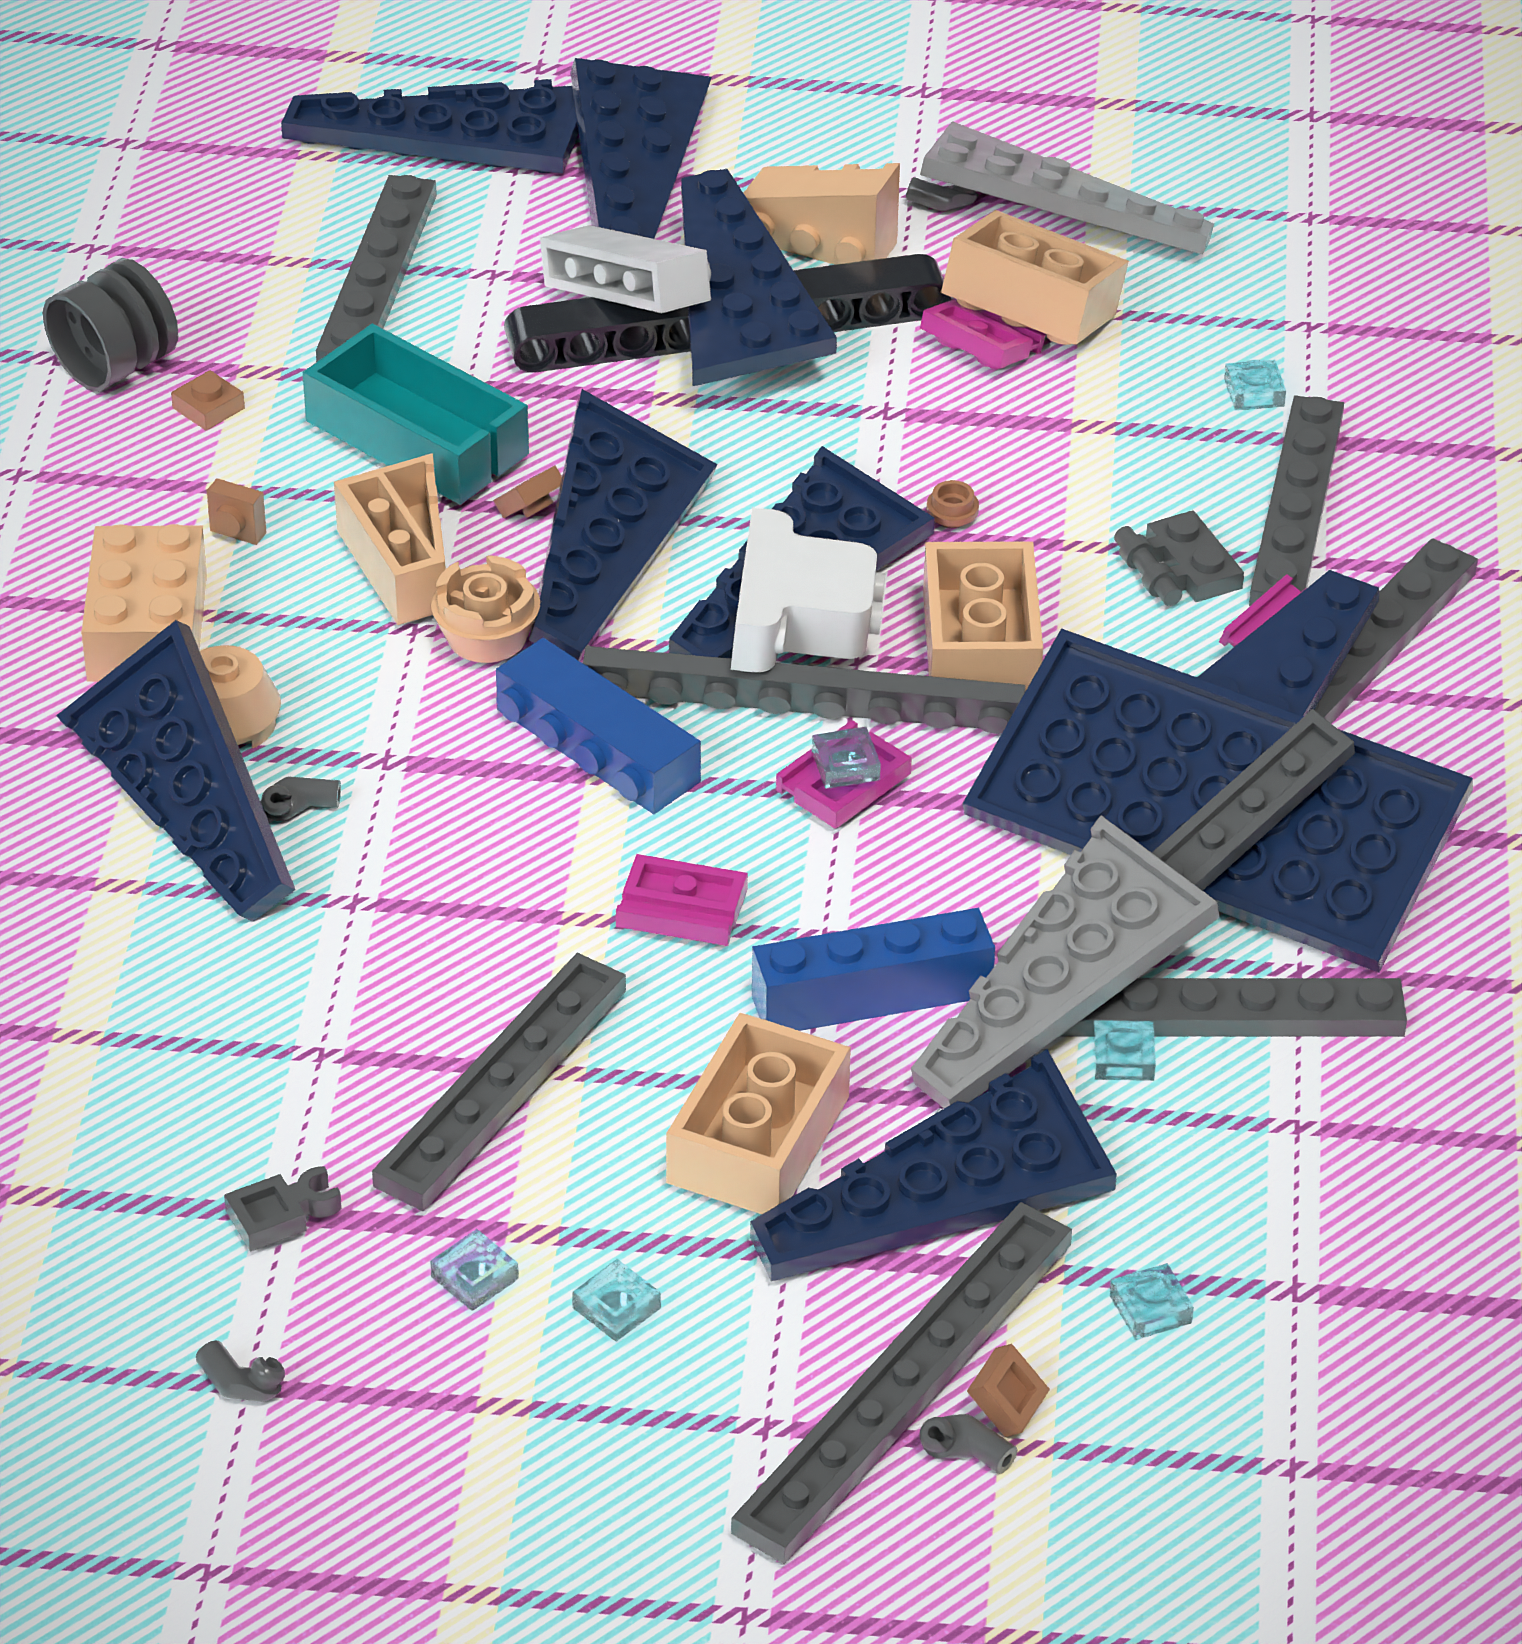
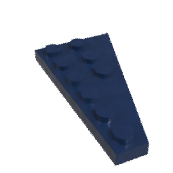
[570,58,712,239]
[281,79,579,174]
[681,168,837,387]
[529,389,718,661]
[669,446,935,659]
[1197,570,1380,716]
[56,620,296,922]
[750,1049,1117,1282]

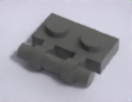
[1114,510,1244,606]

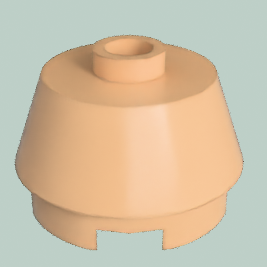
[431,556,540,663]
[200,645,281,748]

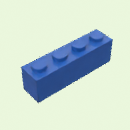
[496,638,701,815]
[751,907,995,1031]

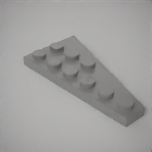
[920,121,1215,255]
[911,816,1220,1108]

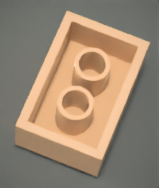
[941,210,1129,345]
[81,524,207,682]
[923,542,1043,691]
[666,1012,851,1214]

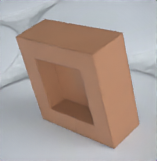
[171,370,245,431]
[493,465,562,518]
[206,478,267,545]
[967,1343,1050,1437]

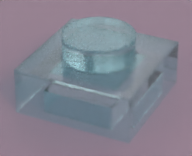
[1224,359,1286,411]
[811,726,881,789]
[1093,1020,1156,1081]
[430,1229,519,1311]
[572,1259,661,1342]
[1109,1263,1194,1341]

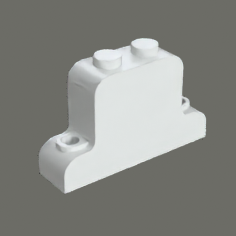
[731,507,886,672]

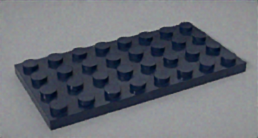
[962,628,1473,973]

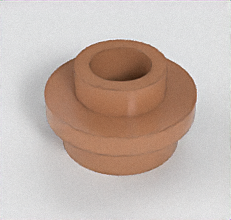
[926,480,979,528]

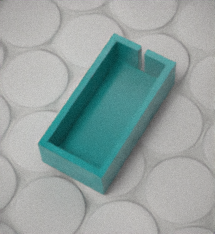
[302,323,529,505]

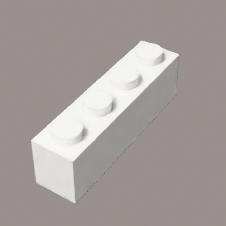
[540,225,711,313]

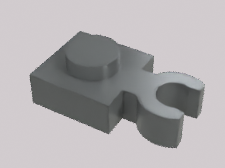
[224,1166,342,1252]

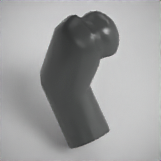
[906,177,979,211]
[260,776,341,821]
[195,1340,285,1402]
[919,1414,1018,1474]

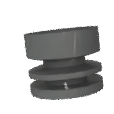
[42,258,179,392]

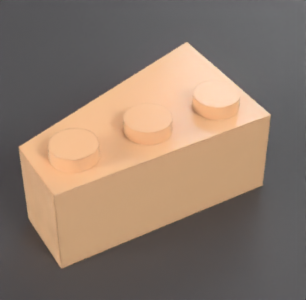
[744,163,900,265]
[334,453,446,625]

